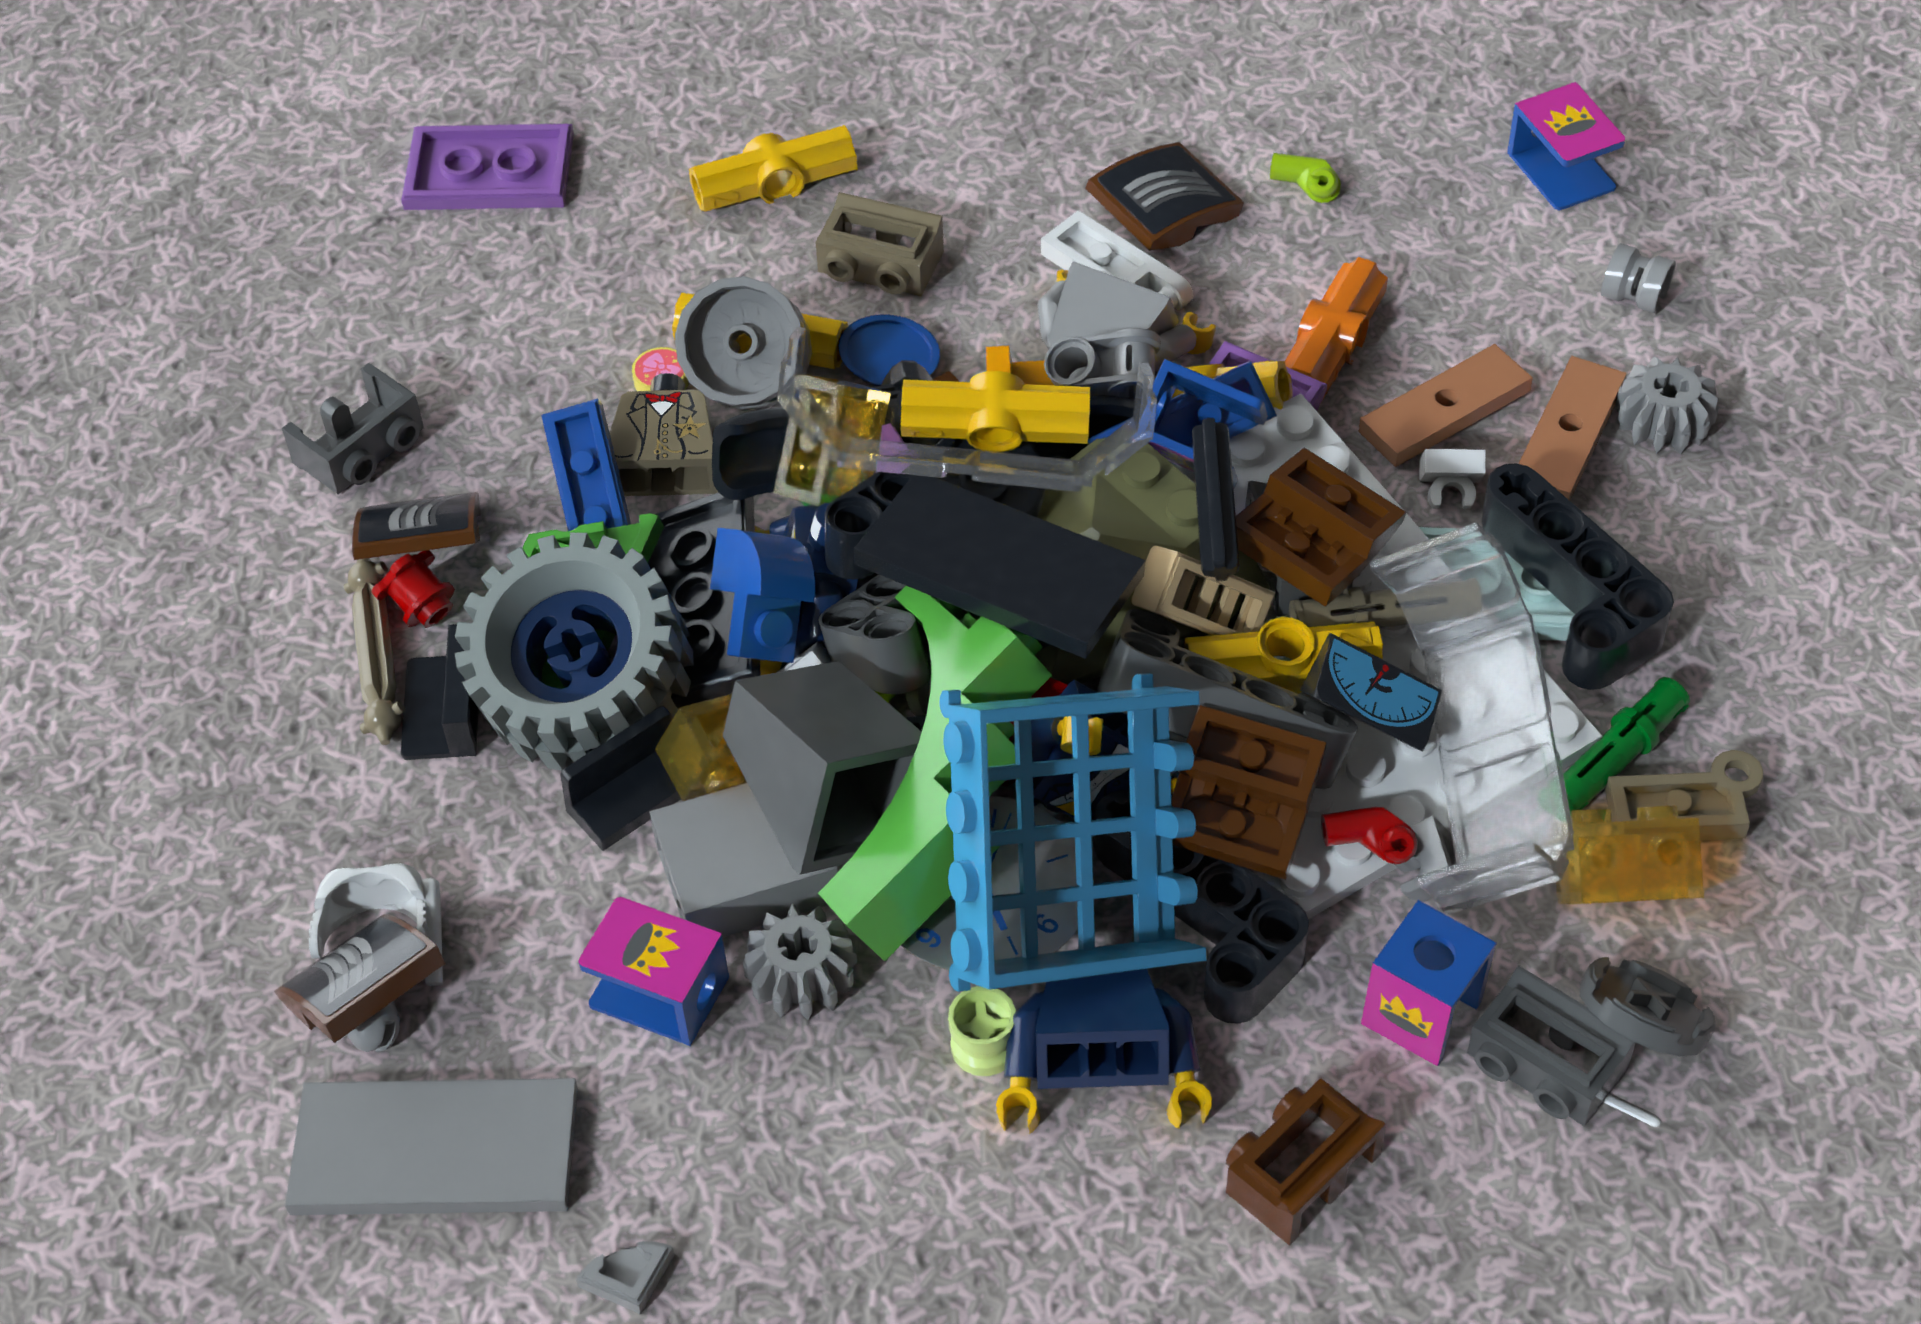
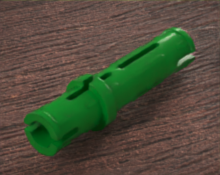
[1539,677,1690,825]

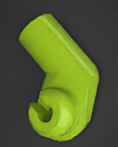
[1270,153,1341,203]

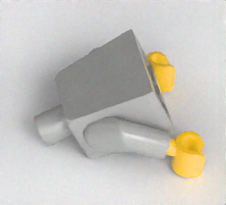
[1037,261,1216,379]

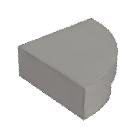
[576,1241,675,1314]

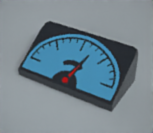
[1300,633,1442,752]

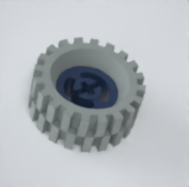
[455,533,694,771]

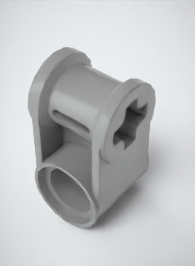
[1044,328,1161,401]

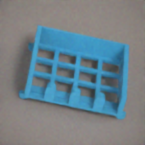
[939,673,1206,992]

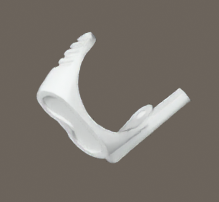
[309,863,443,986]

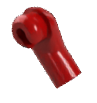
[1321,806,1418,864]

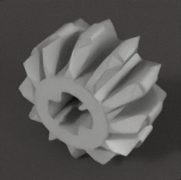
[1616,356,1719,454]
[743,903,857,1020]

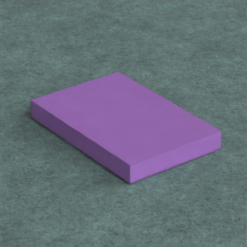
[401,124,574,210]

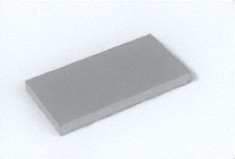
[285,1078,578,1215]

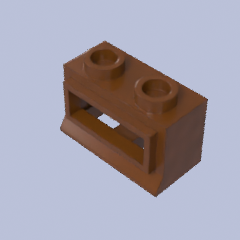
[1226,1078,1386,1246]

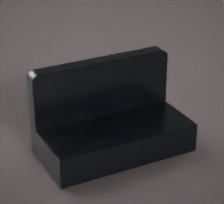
[400,624,479,760]
[560,706,706,851]

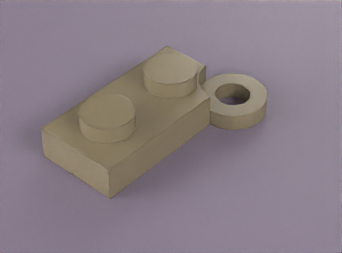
[1605,750,1763,844]

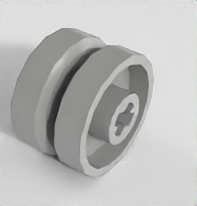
[675,276,812,411]

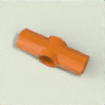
[1285,257,1388,401]

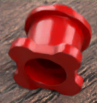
[371,550,455,628]

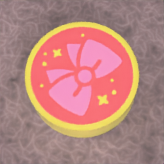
[632,347,689,391]

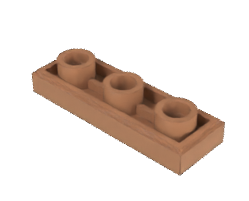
[1358,344,1533,467]
[1518,356,1627,501]

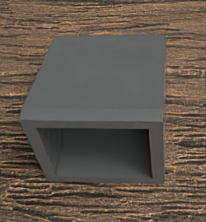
[723,661,922,875]

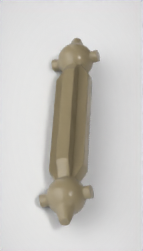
[343,558,406,745]

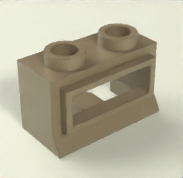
[815,192,944,296]

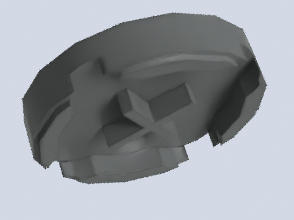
[1579,957,1716,1056]

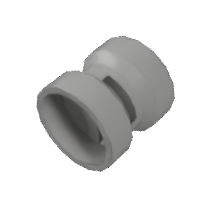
[1601,243,1676,314]

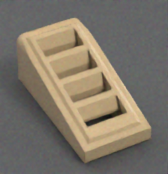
[1132,546,1275,636]

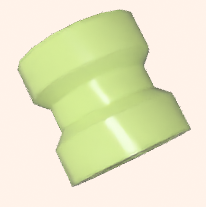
[948,986,1016,1076]

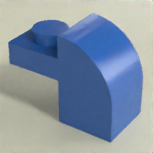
[710,528,815,663]

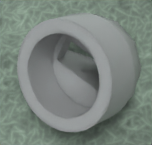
[347,1001,400,1052]

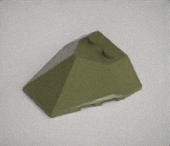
[961,438,1270,685]

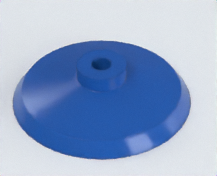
[839,314,940,386]

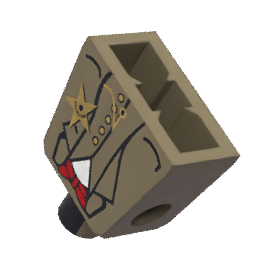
[610,373,718,496]

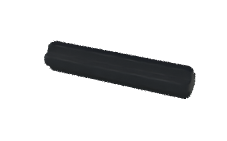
[1192,418,1240,581]

